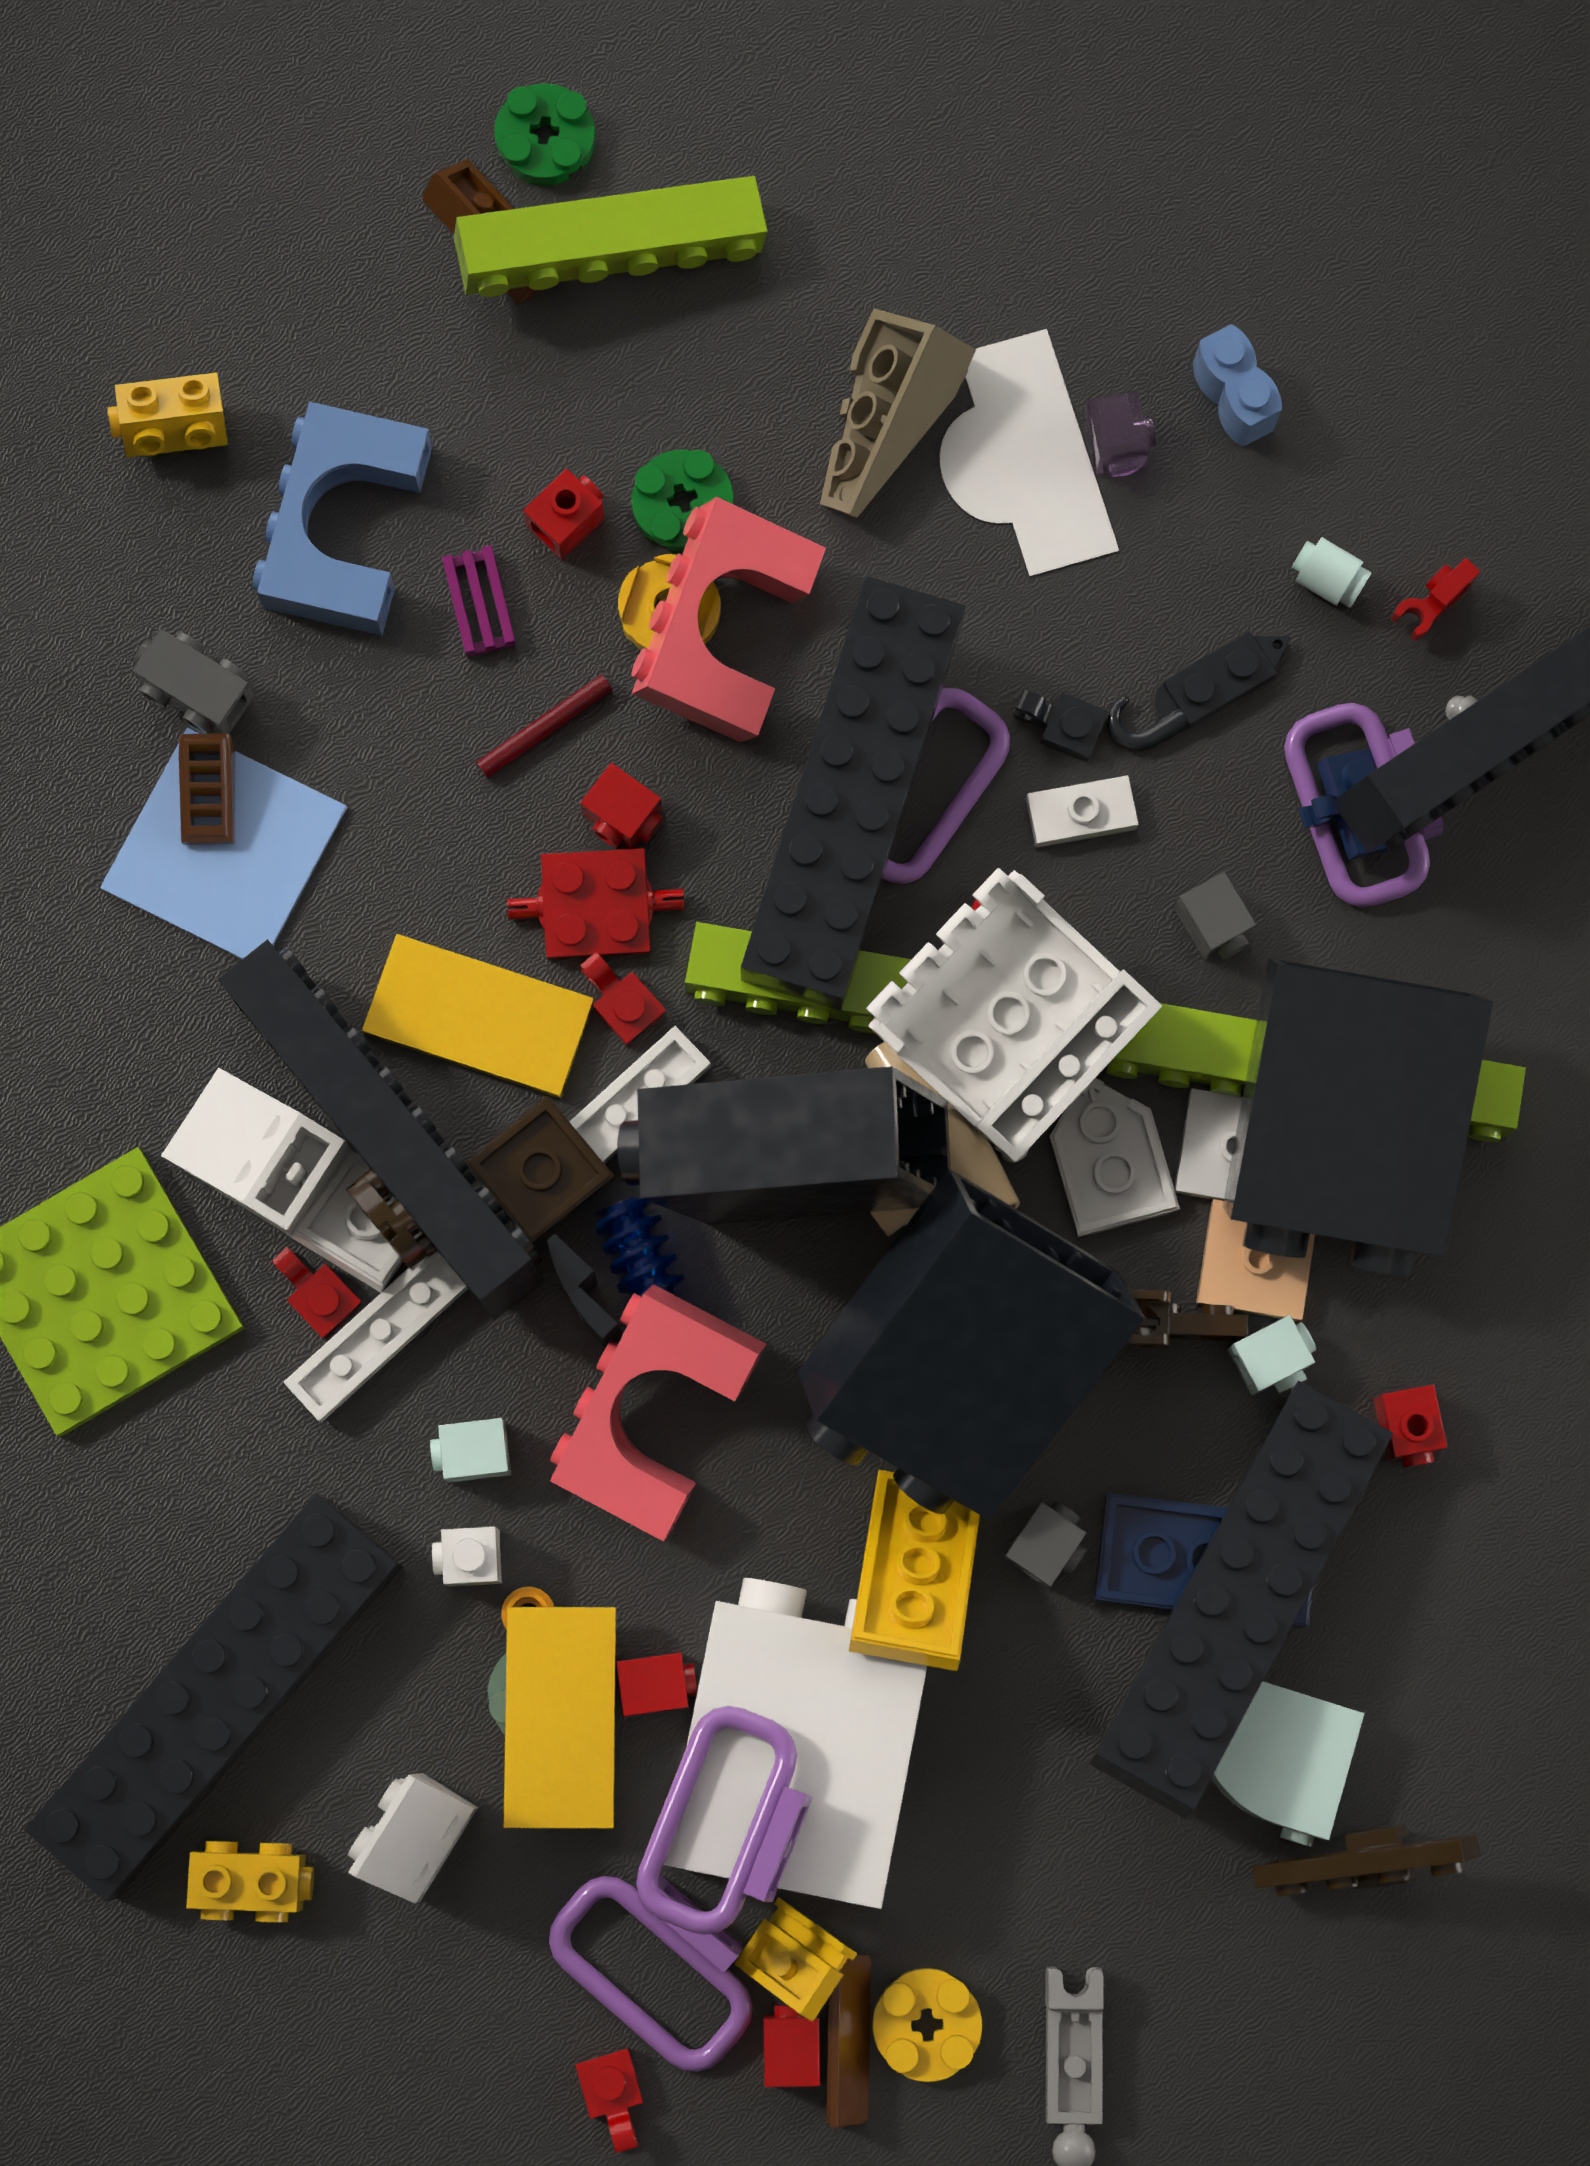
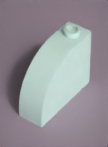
[1211,1681,1364,1847]

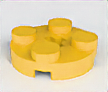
[618,554,721,650]
[872,1968,982,2082]

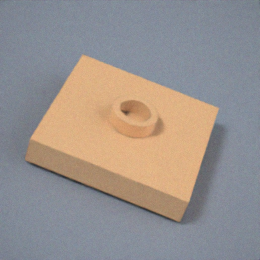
[1196,1199,1315,1322]

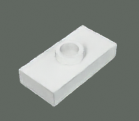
[1026,775,1139,848]

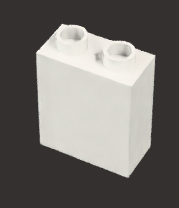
[664,1577,927,1909]

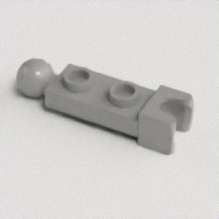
[1045,1966,1103,2166]

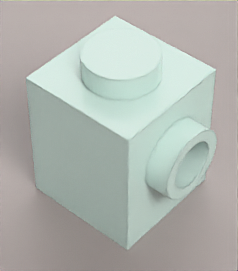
[1227,1315,1316,1396]

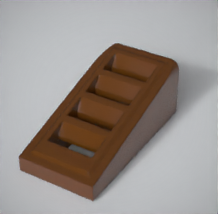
[179,733,235,845]

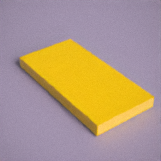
[362,934,594,1099]
[849,1469,980,1671]
[504,1607,616,1828]

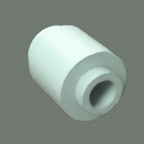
[1292,537,1372,608]

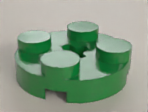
[494,83,595,186]
[631,450,733,553]

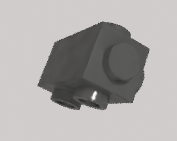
[132,629,255,734]

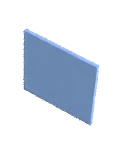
[100,728,347,959]

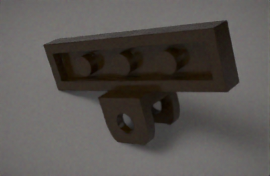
[1123,1290,1248,1350]
[1252,1824,1481,1896]

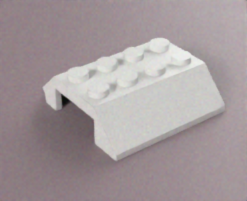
[866,868,1162,1163]

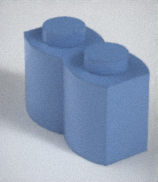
[1193,324,1282,447]

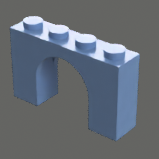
[253,402,433,636]

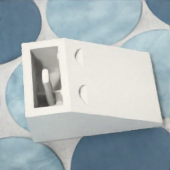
[161,1068,351,1237]
[347,1773,478,1904]

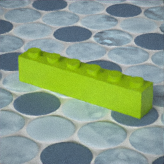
[454,176,768,297]

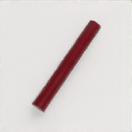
[475,674,613,779]

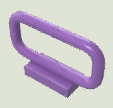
[883,688,1010,884]
[1284,703,1444,908]
[636,1706,813,1935]
[549,1875,753,2072]

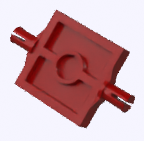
[507,848,685,960]

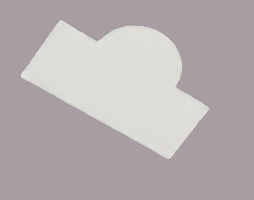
[940,329,1119,576]

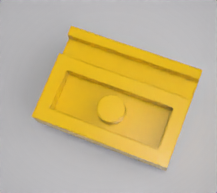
[734,1897,857,2022]

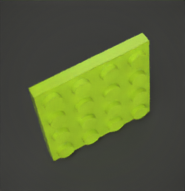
[0,1147,245,1437]

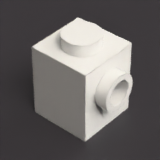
[432,1527,502,1587]

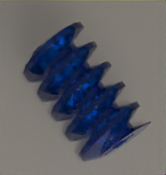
[594,1196,685,1308]

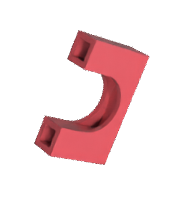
[631,497,826,743]
[550,1284,767,1541]

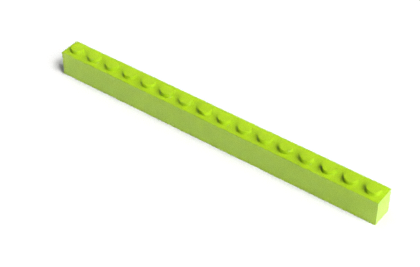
[685,922,1526,1142]

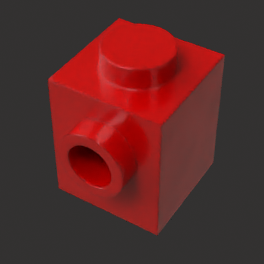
[523,468,605,560]
[580,763,664,849]
[1373,1384,1448,1468]

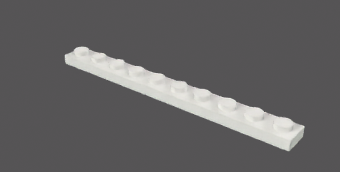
[283,1026,711,1423]

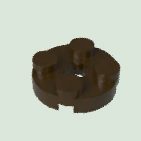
[346,1168,438,1271]

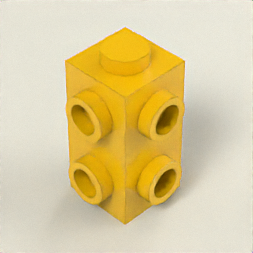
[108,373,228,458]
[186,1841,314,1922]

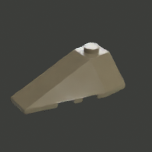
[820,308,976,518]

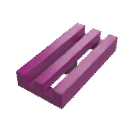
[442,545,516,657]

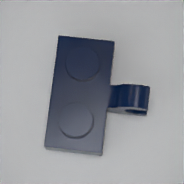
[1298,748,1402,860]

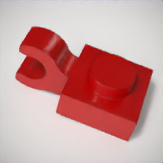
[1391,558,1481,641]
[580,952,666,1047]
[272,1247,362,1339]
[575,2048,644,2153]

